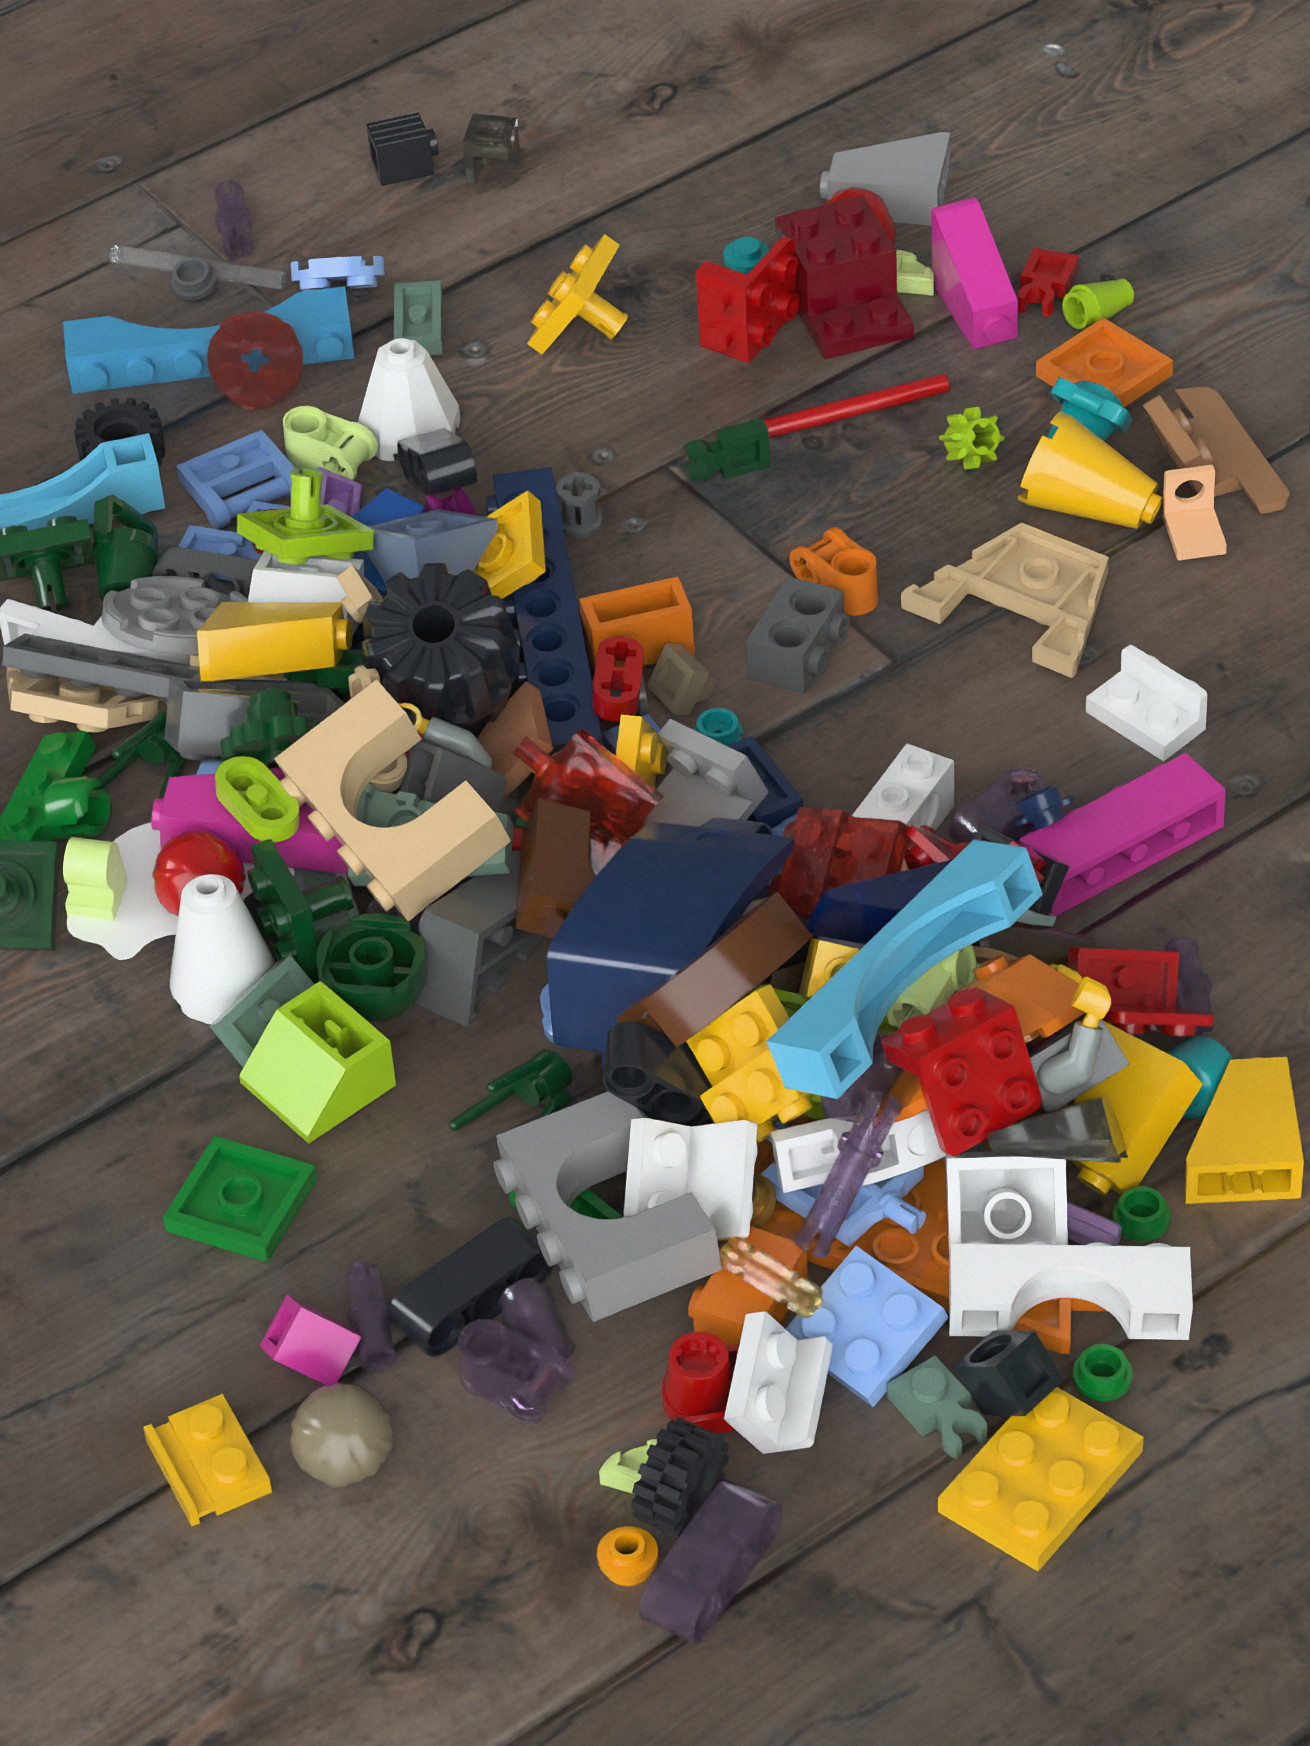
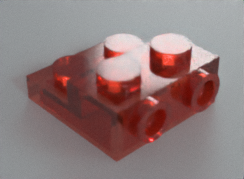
[769,807,910,933]

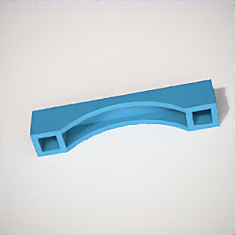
[63,286,355,394]

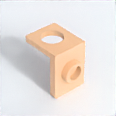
[1163,465,1227,560]

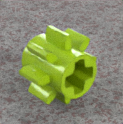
[939,407,1004,470]

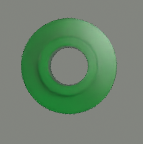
[1112,1186,1171,1241]
[1073,1344,1133,1402]

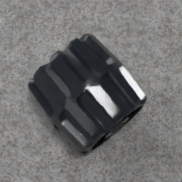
[362,563,520,738]

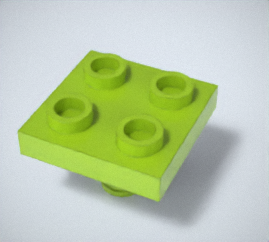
[237,468,374,564]

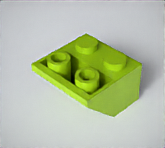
[239,981,396,1144]

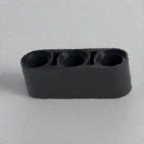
[397,428,477,496]
[603,1021,715,1127]
[388,1218,554,1357]

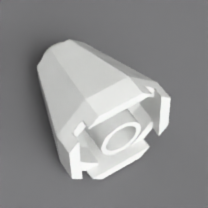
[358,338,460,461]

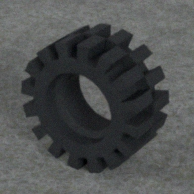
[74,398,166,468]
[631,1418,729,1539]

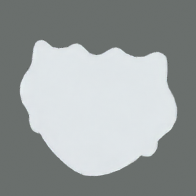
[67,822,295,960]

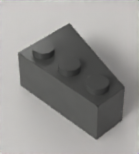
[415,849,547,1027]

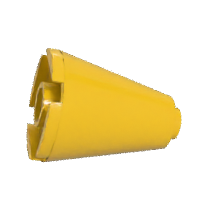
[1018,411,1163,529]

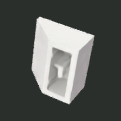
[248,550,364,636]

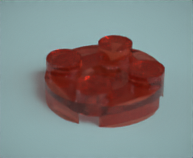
[207,311,304,410]

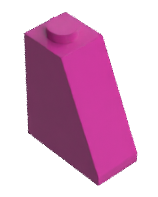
[931,197,1018,350]

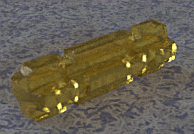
[719,1236,823,1318]

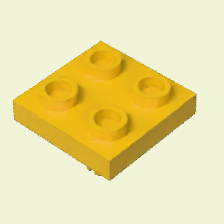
[527,234,628,355]

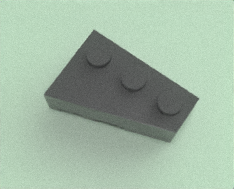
[164,678,345,760]

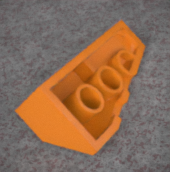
[872,954,1085,1128]

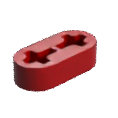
[592,636,644,722]

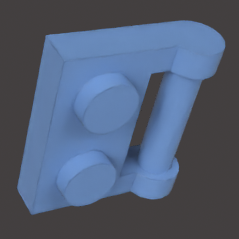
[176,430,296,530]

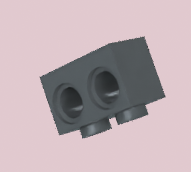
[746,576,850,694]

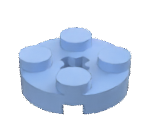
[290,256,385,291]

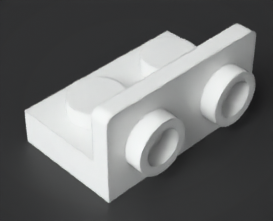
[1086,644,1207,761]
[724,1311,833,1454]

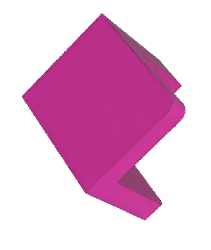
[260,1294,361,1386]

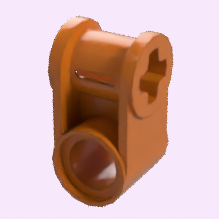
[789,527,879,616]

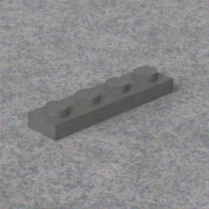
[2,633,201,704]

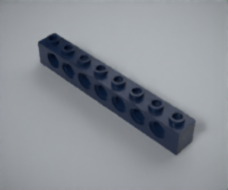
[486,467,605,784]

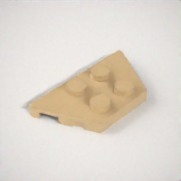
[6,667,167,732]

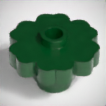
[220,689,321,769]

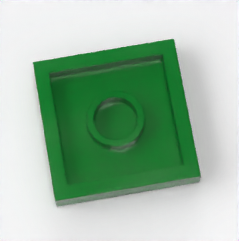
[163,1136,318,1263]

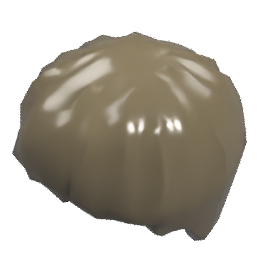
[290,1383,394,1489]

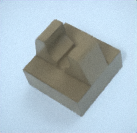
[646,643,718,715]

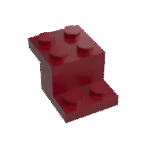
[775,195,914,360]

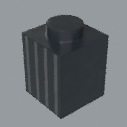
[366,112,439,186]

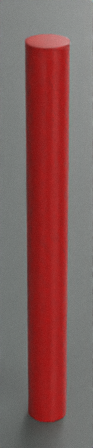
[763,373,950,439]

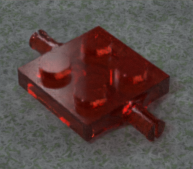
[512,728,664,875]

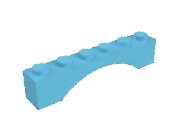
[0,433,165,530]
[767,840,1043,1099]

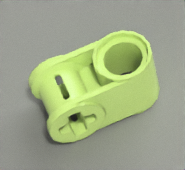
[283,406,379,481]

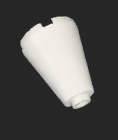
[170,874,276,1024]

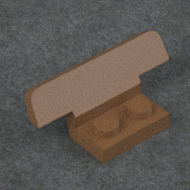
[1143,387,1289,515]

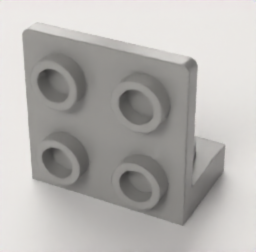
[627,719,769,836]

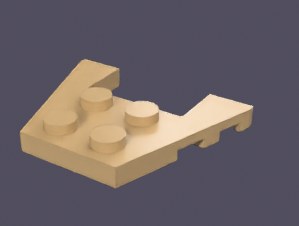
[901,523,1109,678]

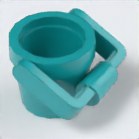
[1048,377,1132,441]

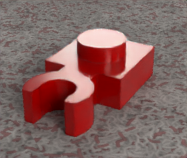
[1018,248,1079,318]

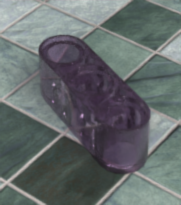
[639,1479,783,1644]

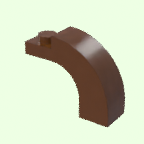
[616,892,813,1048]

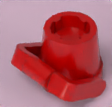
[662,1332,740,1434]

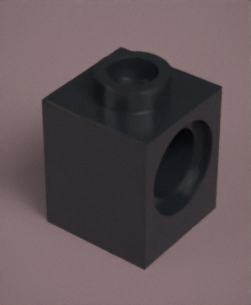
[953,1331,1064,1416]

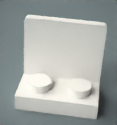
[623,1118,758,1241]

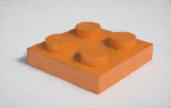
[1036,317,1173,407]

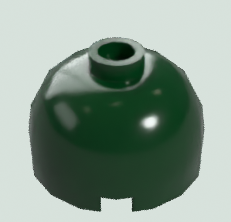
[317,913,427,1022]

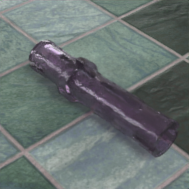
[794,1089,903,1258]

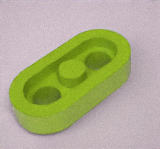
[215,756,299,843]

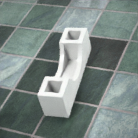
[949,1240,1193,1340]

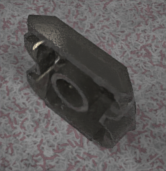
[986,1094,1128,1163]

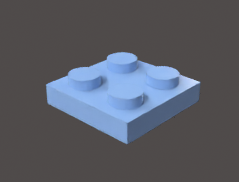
[786,1246,949,1407]

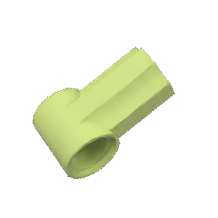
[886,944,977,1029]

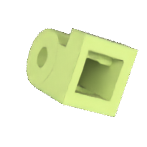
[63,837,127,921]

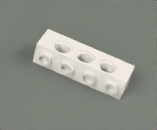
[804,744,954,888]

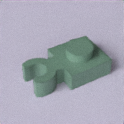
[887,1356,987,1459]

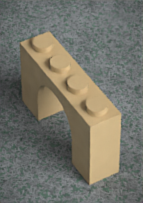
[274,680,511,922]

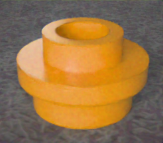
[597,1526,659,1586]

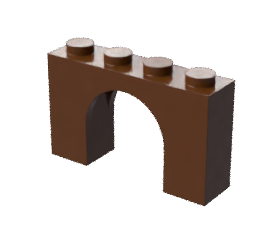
[516,798,597,938]

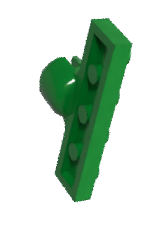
[0,731,112,841]

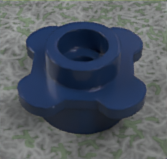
[1014,784,1075,830]

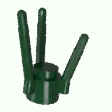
[95,711,188,799]
[449,1049,573,1131]

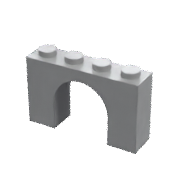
[493,1091,722,1322]

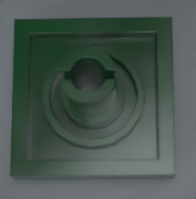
[0,516,95,612]
[247,839,354,984]
[0,840,60,951]

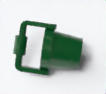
[93,495,158,601]

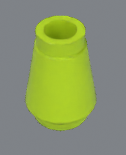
[1062,278,1134,330]

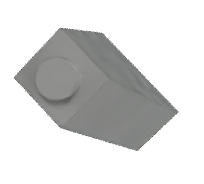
[820,132,950,225]

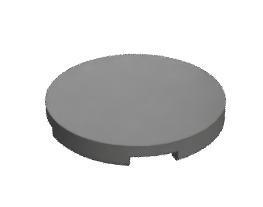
[102,576,248,655]

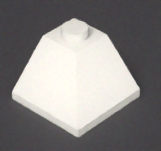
[945,1151,1068,1262]

